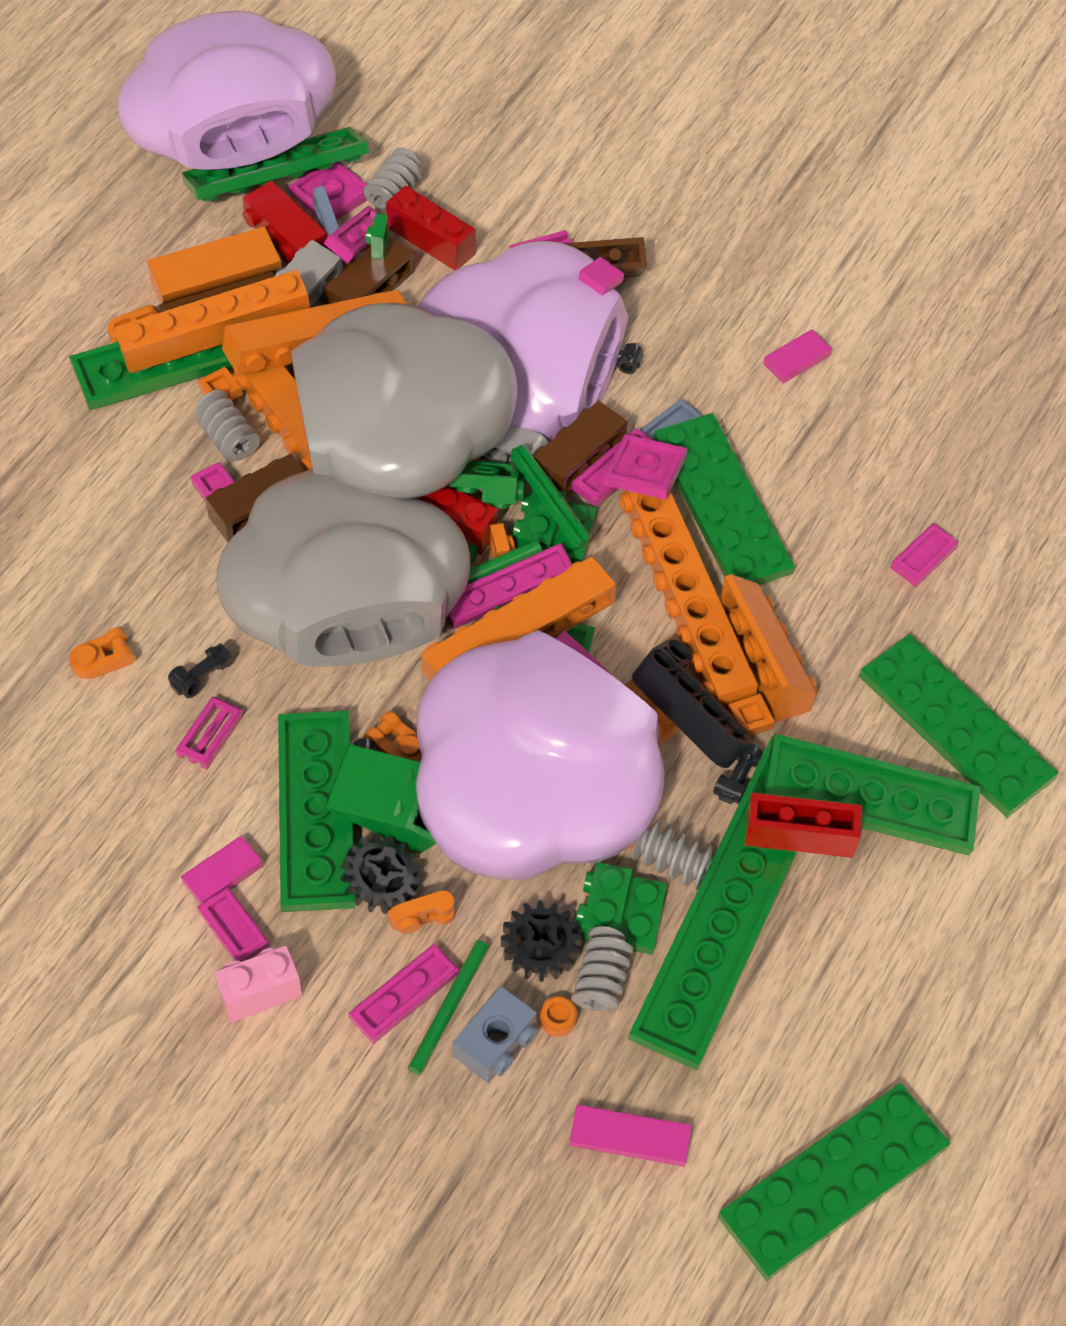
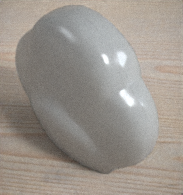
[291,303,518,499]
[217,469,471,666]

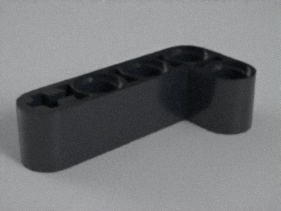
[632,639,752,768]

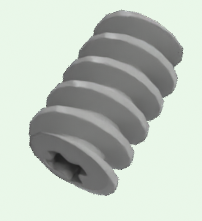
[363,148,421,212]
[194,389,260,461]
[631,821,713,891]
[571,926,634,1011]

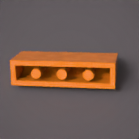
[147,226,281,303]

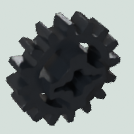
[340,834,421,914]
[500,900,582,982]

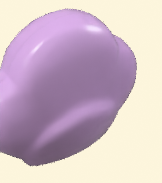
[117,11,336,170]
[417,241,628,443]
[416,631,664,880]

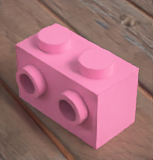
[214,946,302,1023]

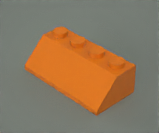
[720,574,817,723]

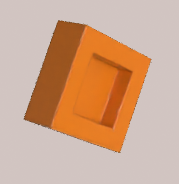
[198,367,243,401]
[489,523,515,558]
[727,694,775,736]

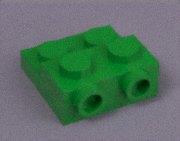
[449,460,525,508]
[513,490,597,564]
[576,862,667,955]

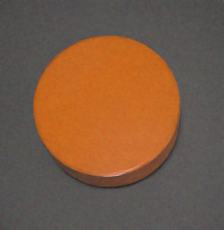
[539,996,577,1036]

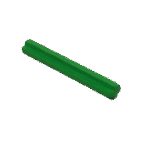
[511,445,590,549]

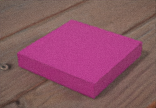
[288,161,368,221]
[603,434,687,500]

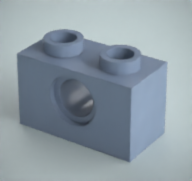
[453,986,538,1083]

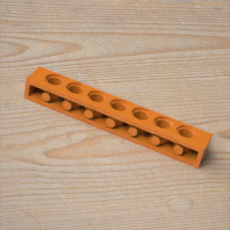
[619,490,758,710]

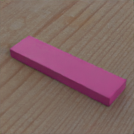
[447,543,572,630]

